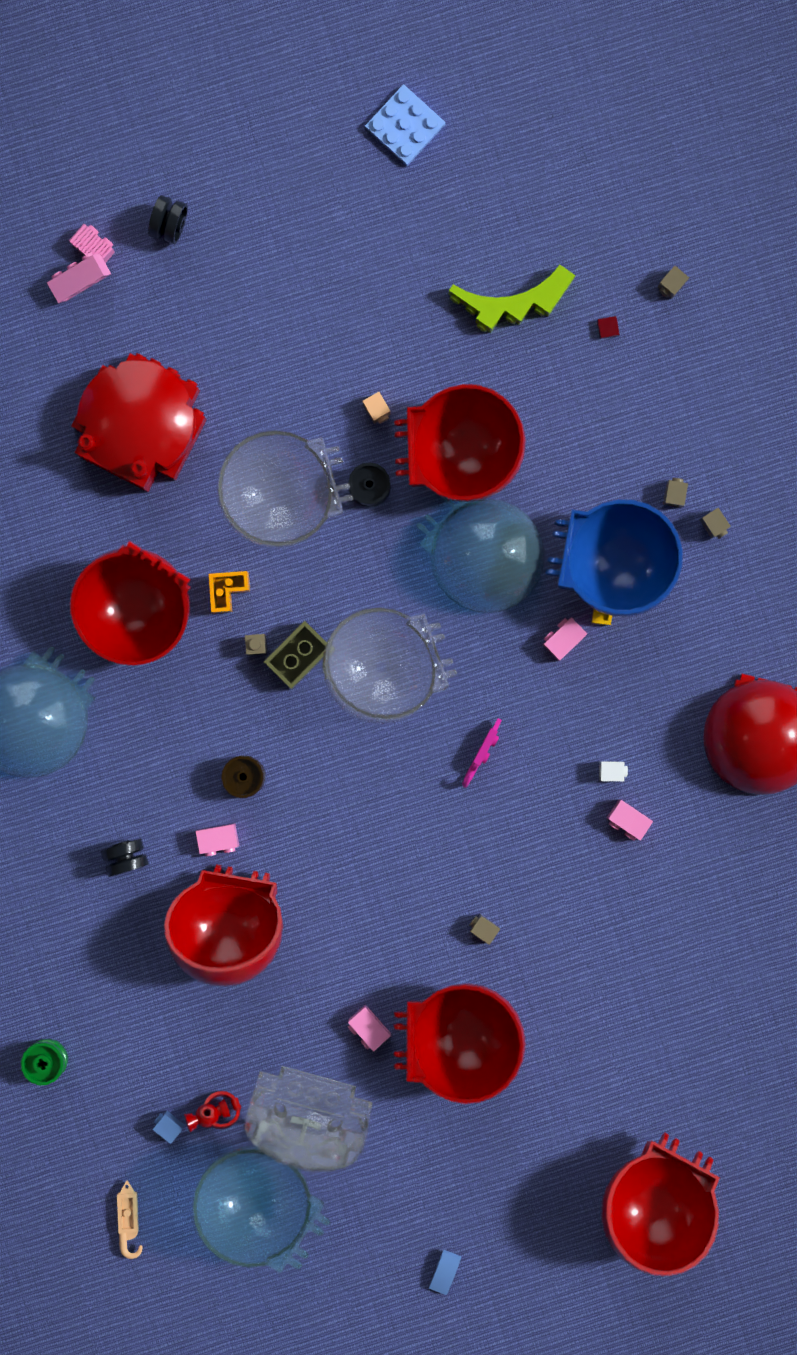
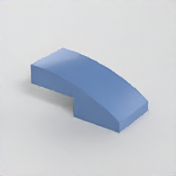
[429,1249,461,1295]

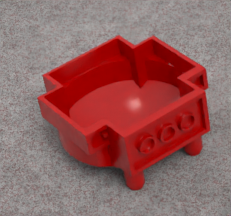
[71,353,207,492]

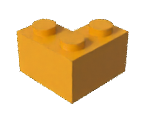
[209,571,250,614]

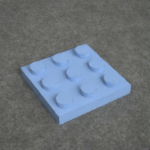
[365,84,446,166]

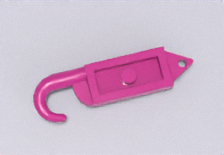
[462,718,502,788]

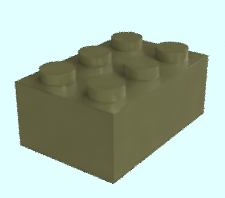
[264,621,333,689]

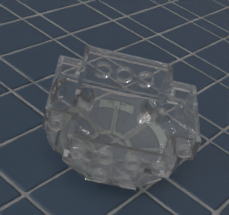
[245,1066,373,1173]

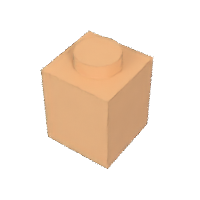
[362,392,391,424]

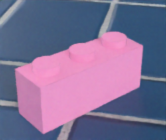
[47,252,111,303]

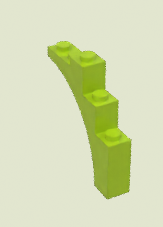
[448,265,576,333]

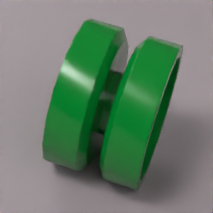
[21,1039,68,1086]

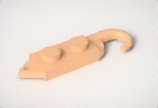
[117,1180,143,1259]

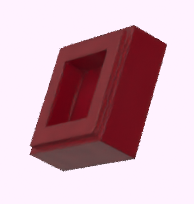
[597,316,620,339]

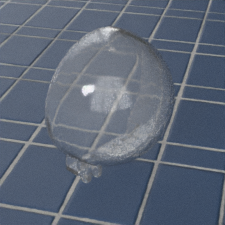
[217,430,353,548]
[322,608,457,724]

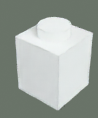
[599,761,628,781]

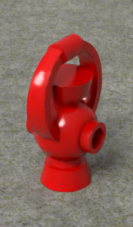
[184,1091,242,1132]

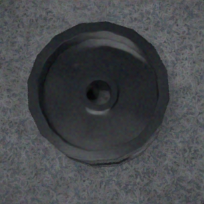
[148,195,188,245]
[348,462,391,508]
[100,838,149,877]

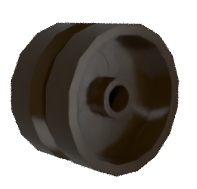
[221,755,266,798]

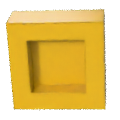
[591,608,612,625]

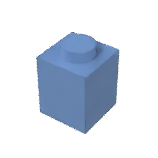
[153,1111,185,1144]

